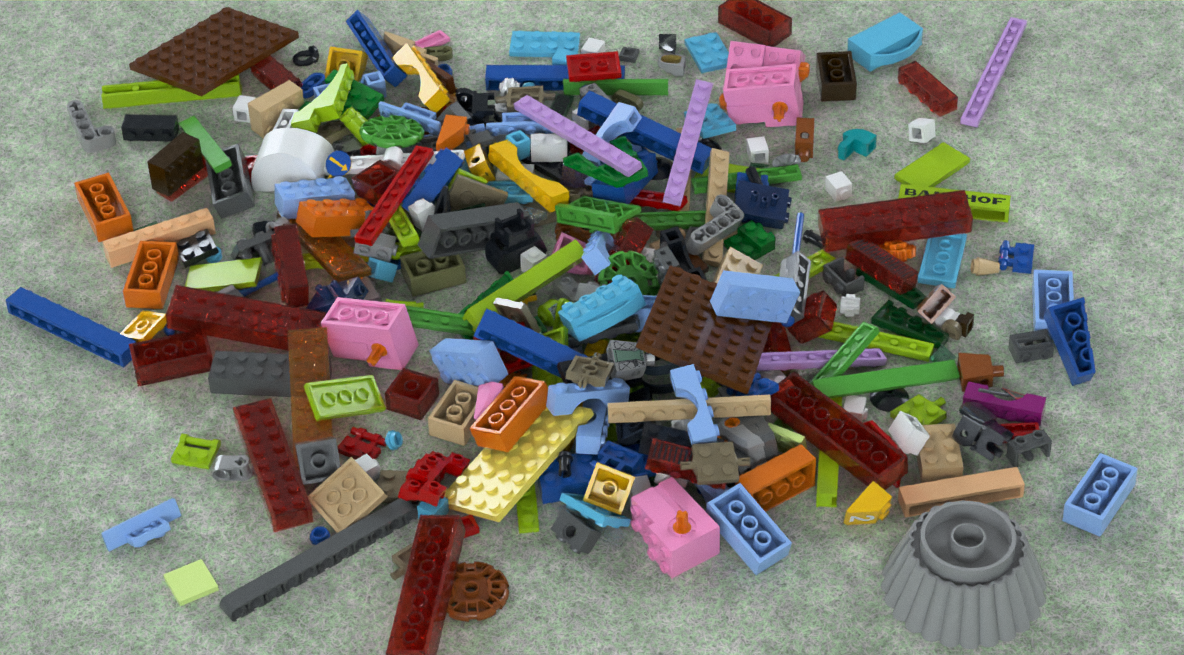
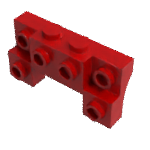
[398,451,470,507]

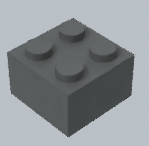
[295,436,341,485]

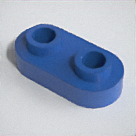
[298,73,326,99]

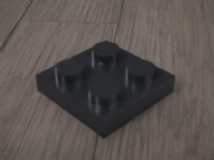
[176,229,219,268]

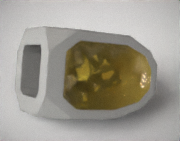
[658,54,686,76]

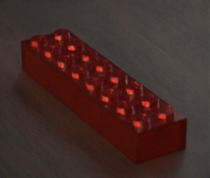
[818,190,973,252]
[166,285,326,355]
[770,372,908,490]
[233,398,313,532]
[386,515,466,655]

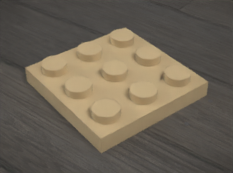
[306,457,388,533]

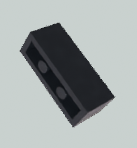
[121,114,179,142]

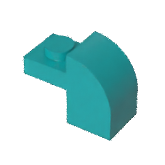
[837,129,877,161]

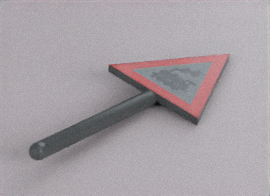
[978,388,1025,400]

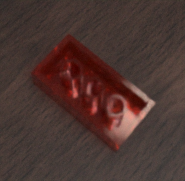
[718,0,792,47]
[271,224,309,310]
[129,328,213,387]

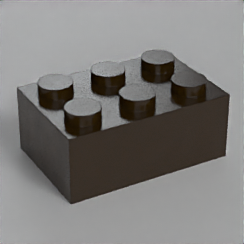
[816,51,857,102]
[147,132,204,197]

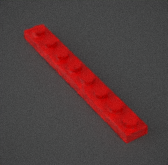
[354,145,434,246]

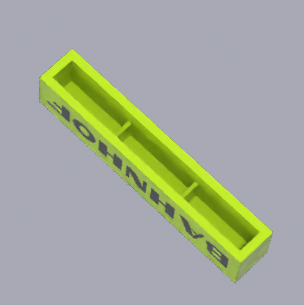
[897,184,1011,223]

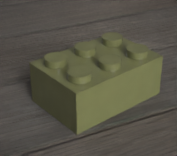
[400,251,466,297]

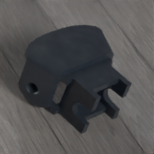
[456,87,495,130]
[485,208,547,274]
[952,402,1014,461]

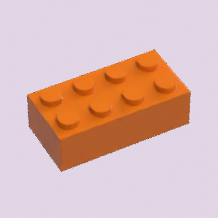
[74,172,134,242]
[296,198,374,237]
[123,241,179,309]
[469,376,548,452]
[735,444,816,512]

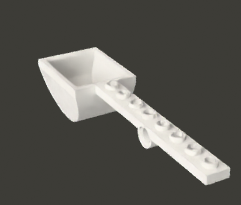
[251,128,465,192]

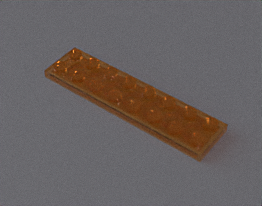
[277,211,372,282]
[288,327,333,470]

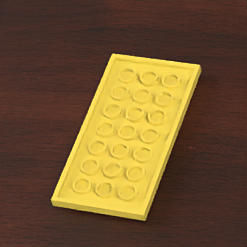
[445,406,594,522]

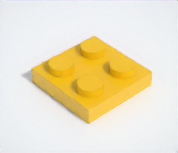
[120,310,170,345]

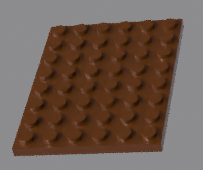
[129,7,299,97]
[635,265,773,395]

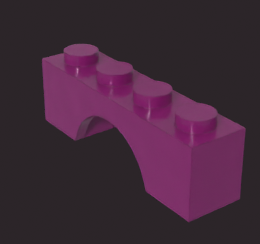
[963,381,1047,426]

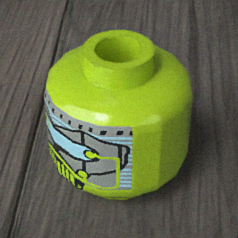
[537,299,558,327]

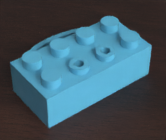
[847,12,923,72]
[558,275,646,342]

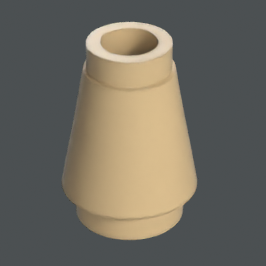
[970,257,1000,276]

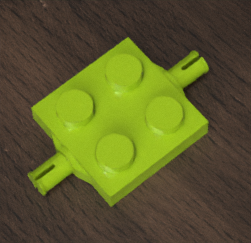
[890,394,947,425]

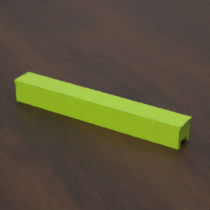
[101,74,242,109]
[463,239,584,332]
[816,397,842,507]

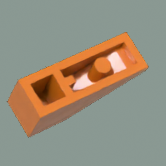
[436,115,470,151]

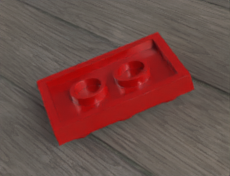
[566,51,622,82]

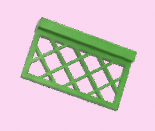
[555,196,642,234]

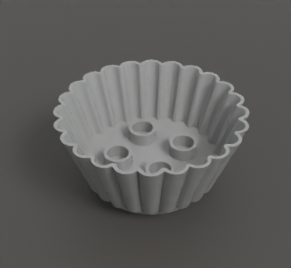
[881,500,1047,649]

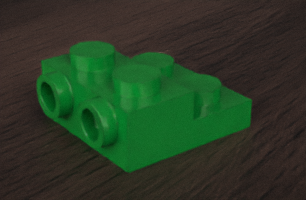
[723,220,776,260]

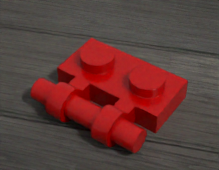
[337,427,387,460]

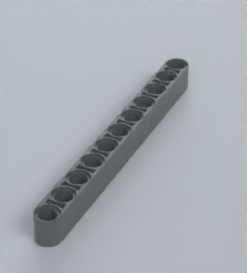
[219,498,418,622]

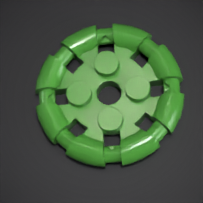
[359,115,425,148]
[598,251,661,296]

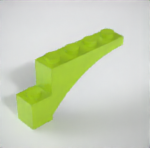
[291,63,354,133]

